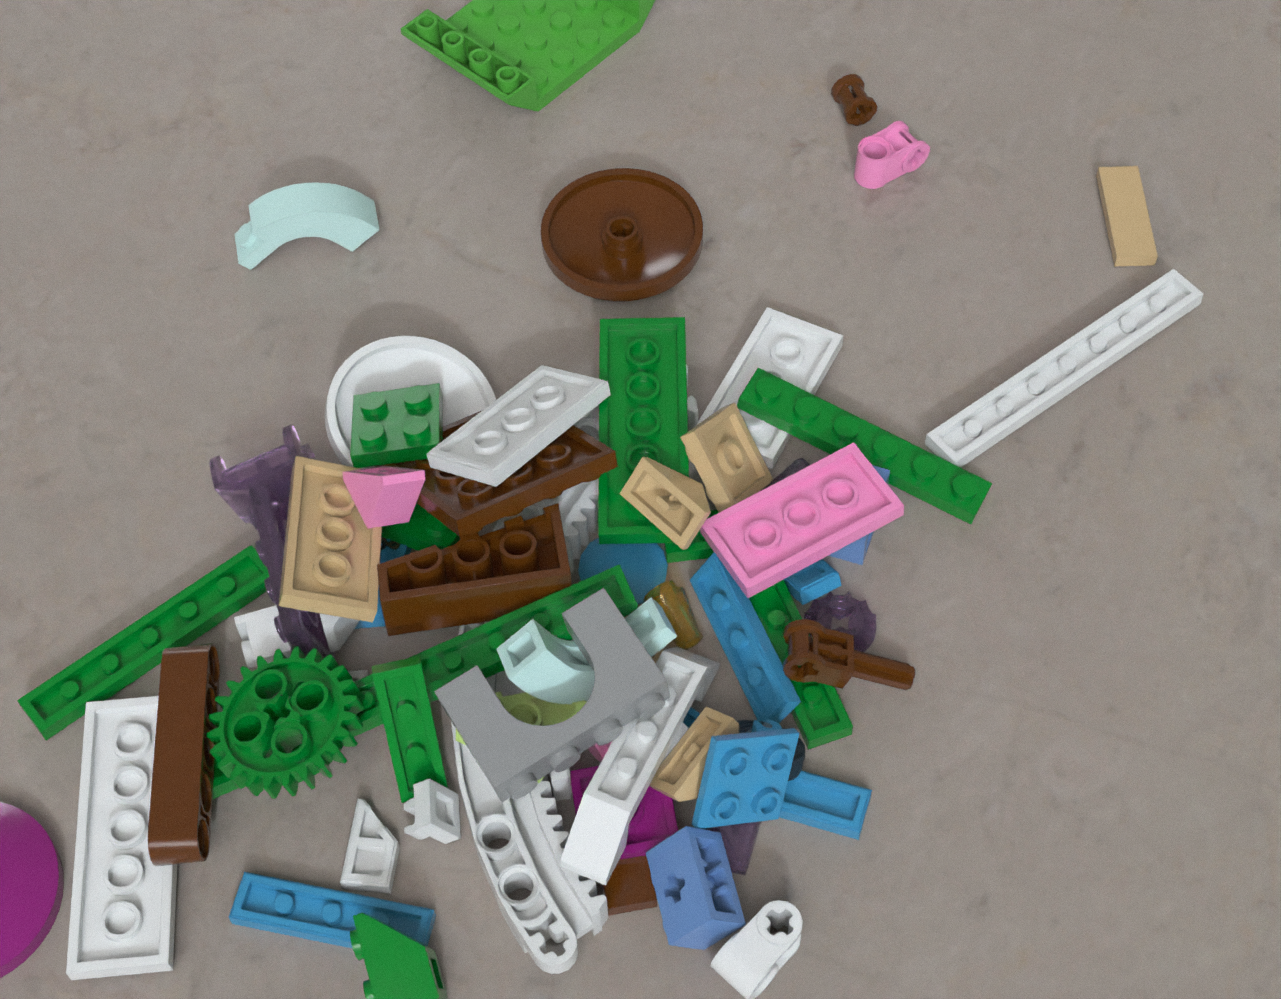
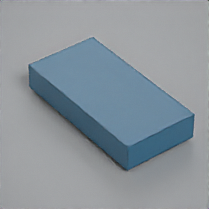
[779,770,872,840]

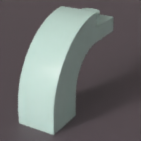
[234,182,380,270]
[496,598,677,705]

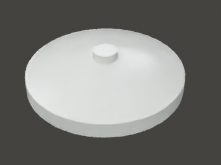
[325,336,496,469]

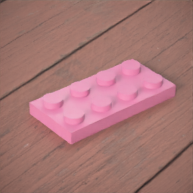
[700,443,904,598]

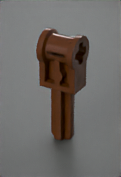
[783,619,915,690]

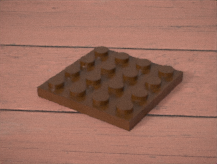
[375,411,618,537]

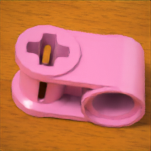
[854,121,930,189]

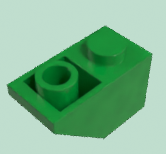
[350,913,448,999]

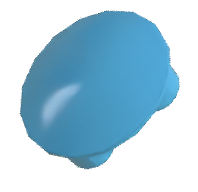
[578,537,668,605]

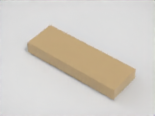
[1096,166,1158,267]

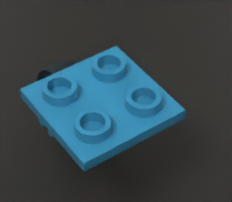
[692,719,805,829]

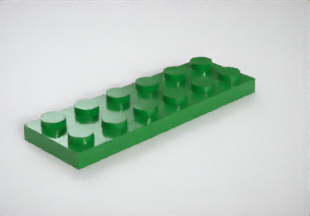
[598,317,689,544]

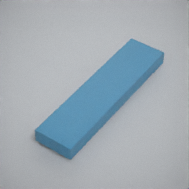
[690,552,801,723]
[229,872,436,949]

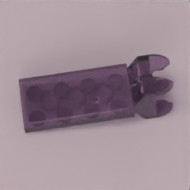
[209,424,337,662]

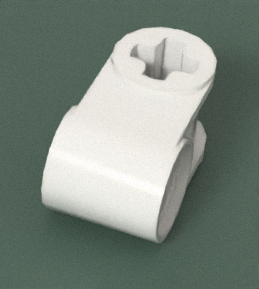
[711,900,803,999]

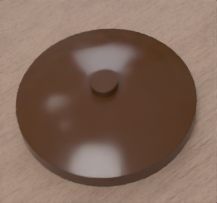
[541,168,703,301]

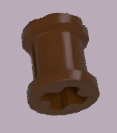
[831,74,878,126]

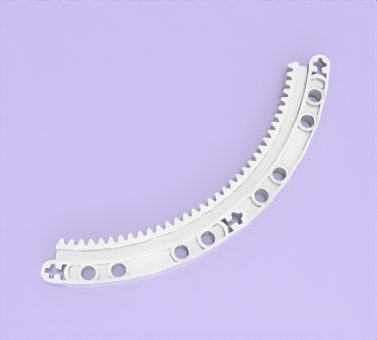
[451,364,698,974]

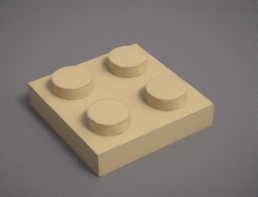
[680,402,773,513]

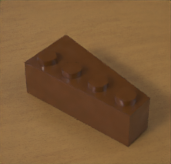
[377,503,572,636]

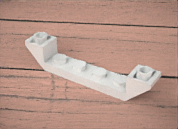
[560,647,720,885]

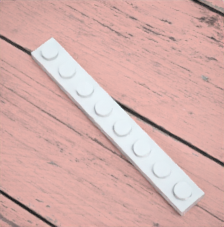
[925,269,1204,468]

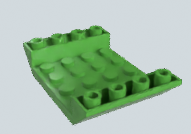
[401,0,655,112]

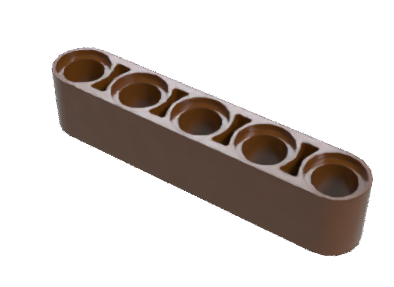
[148,643,220,866]

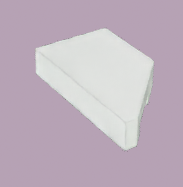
[340,799,400,894]

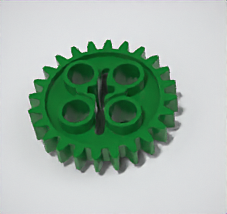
[207,646,364,799]

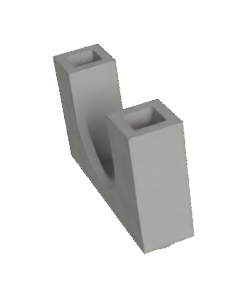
[434,588,670,802]

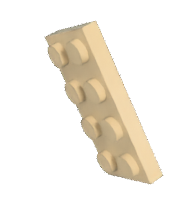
[279,456,382,623]

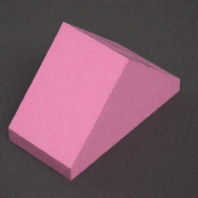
[343,466,425,529]

